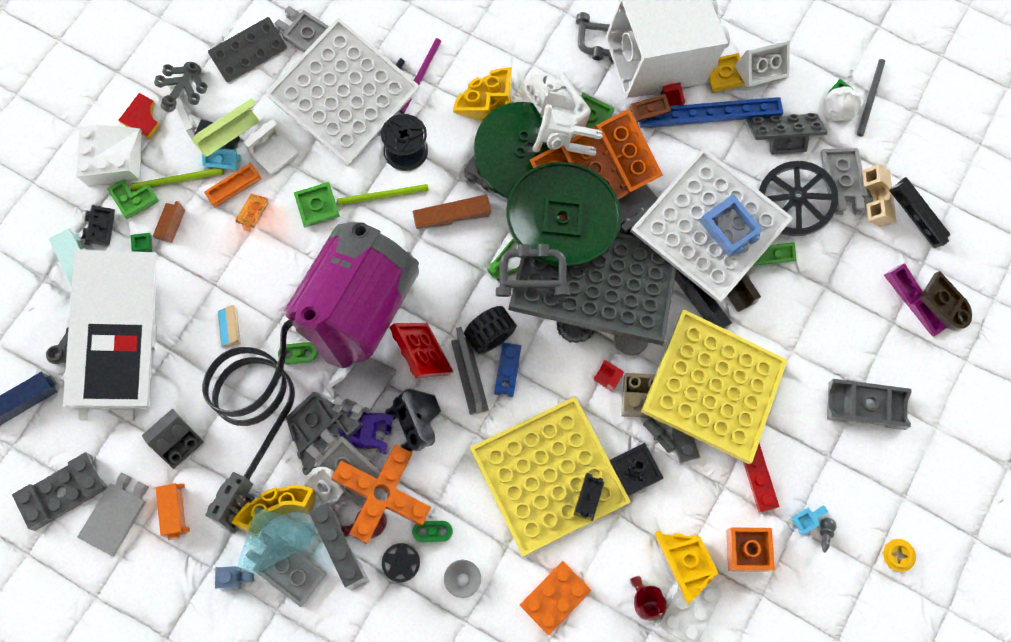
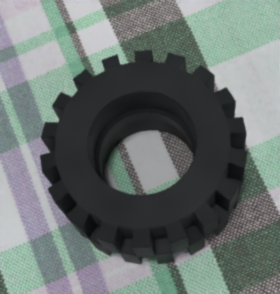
[464,306,517,354]

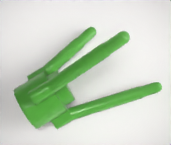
[487,239,519,280]

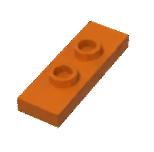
[204,163,262,208]

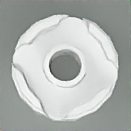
[305,467,345,504]

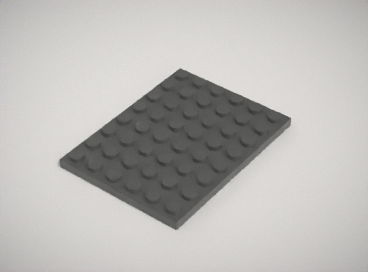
[508,219,676,346]

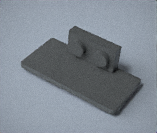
[208,17,287,83]
[747,113,828,155]
[618,184,658,235]

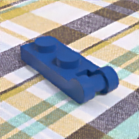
[494,342,522,397]

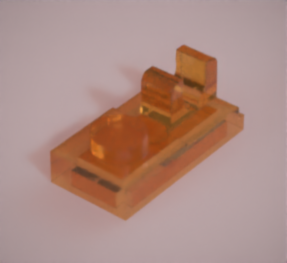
[235,193,269,232]

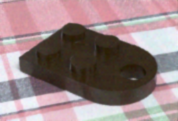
[919,271,972,331]

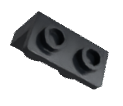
[82,205,115,246]

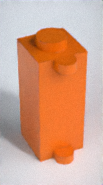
[155,483,190,540]

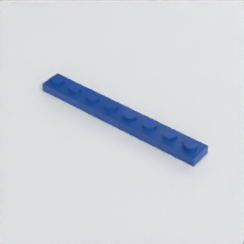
[639,97,783,128]

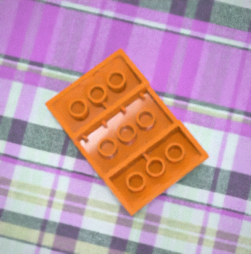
[530,108,663,220]

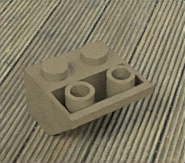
[621,373,656,418]

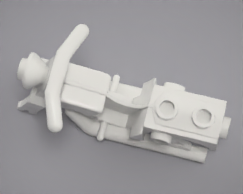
[526,72,603,156]

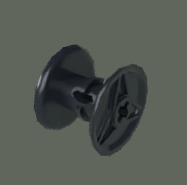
[381,114,428,171]

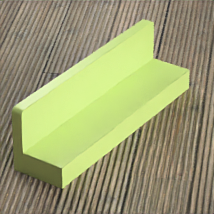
[191,98,259,157]

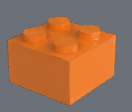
[726,527,775,572]

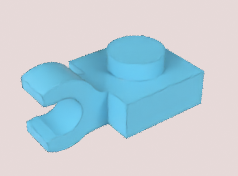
[790,505,828,536]

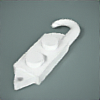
[168,85,197,144]

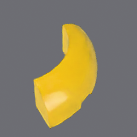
[232,485,316,537]

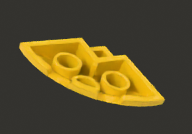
[453,67,512,121]

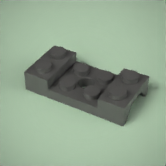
[827,379,912,430]
[11,452,108,531]

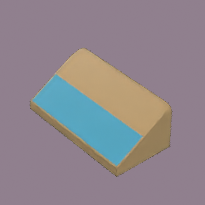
[217,305,241,347]

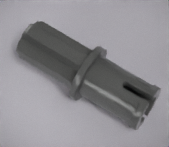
[643,417,677,453]

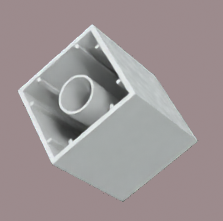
[605,0,730,98]

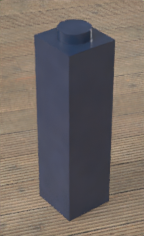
[0,371,58,426]

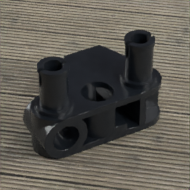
[385,389,441,452]

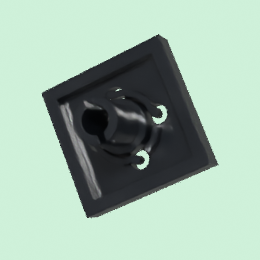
[609,443,664,496]

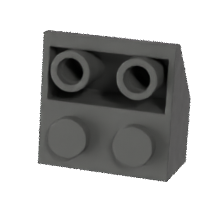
[142,408,204,469]

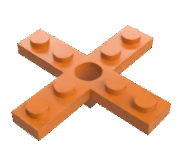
[331,444,431,545]

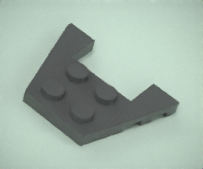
[286,392,363,475]

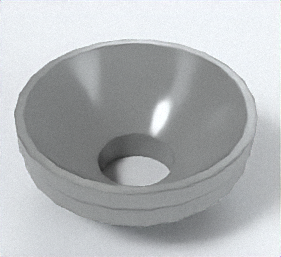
[444,559,481,598]

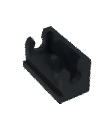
[573,473,604,521]

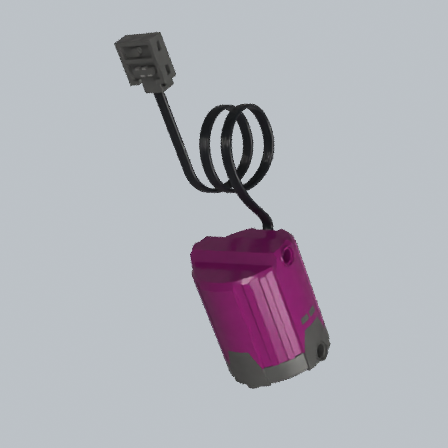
[202,221,419,534]

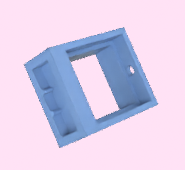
[700,194,763,257]

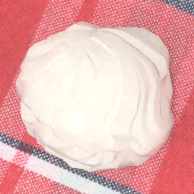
[825,86,863,121]

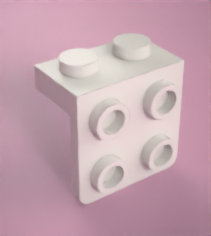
[243,120,298,175]

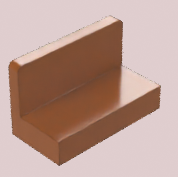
[628,94,671,122]
[153,201,185,243]

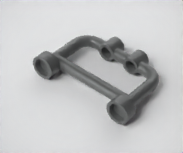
[576,12,613,62]
[495,244,571,297]

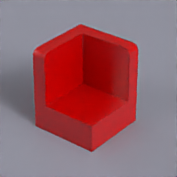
[660,83,685,106]
[593,360,624,392]

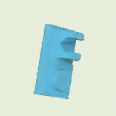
[202,148,241,170]

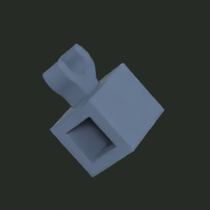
[215,566,254,590]

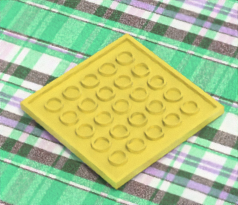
[641,309,787,464]
[469,396,631,557]

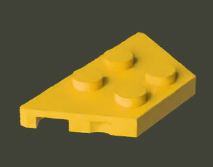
[654,531,718,605]

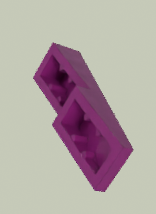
[884,263,948,337]

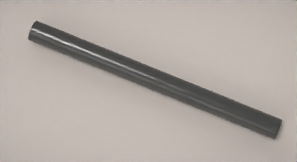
[857,58,886,137]

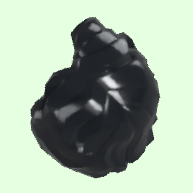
[556,322,594,343]

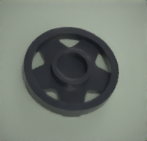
[382,543,420,583]

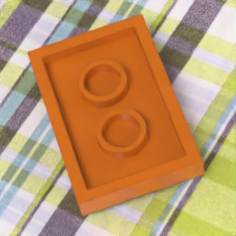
[519,561,592,636]

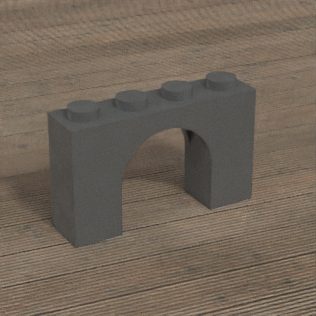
[309,502,369,591]

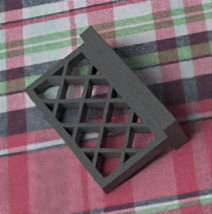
[451,327,489,415]

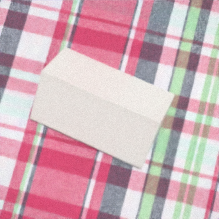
[735,40,790,87]

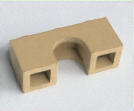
[862,164,897,227]

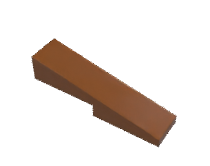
[412,194,491,229]

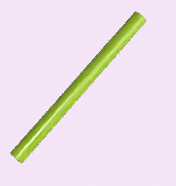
[130,168,224,191]
[337,184,429,206]

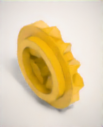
[882,539,916,572]

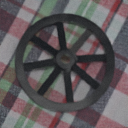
[759,161,838,236]

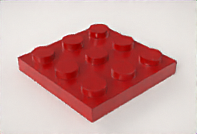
[389,323,453,379]

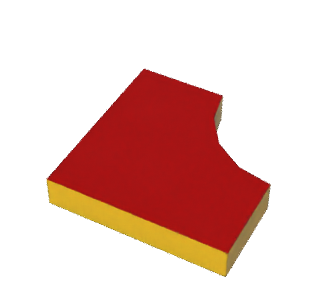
[118,93,160,139]

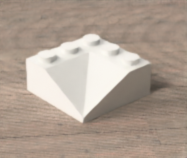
[76,124,142,186]

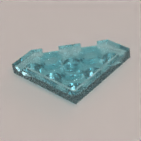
[236,507,315,574]

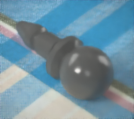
[820,517,837,553]

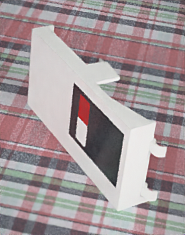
[63,250,159,421]

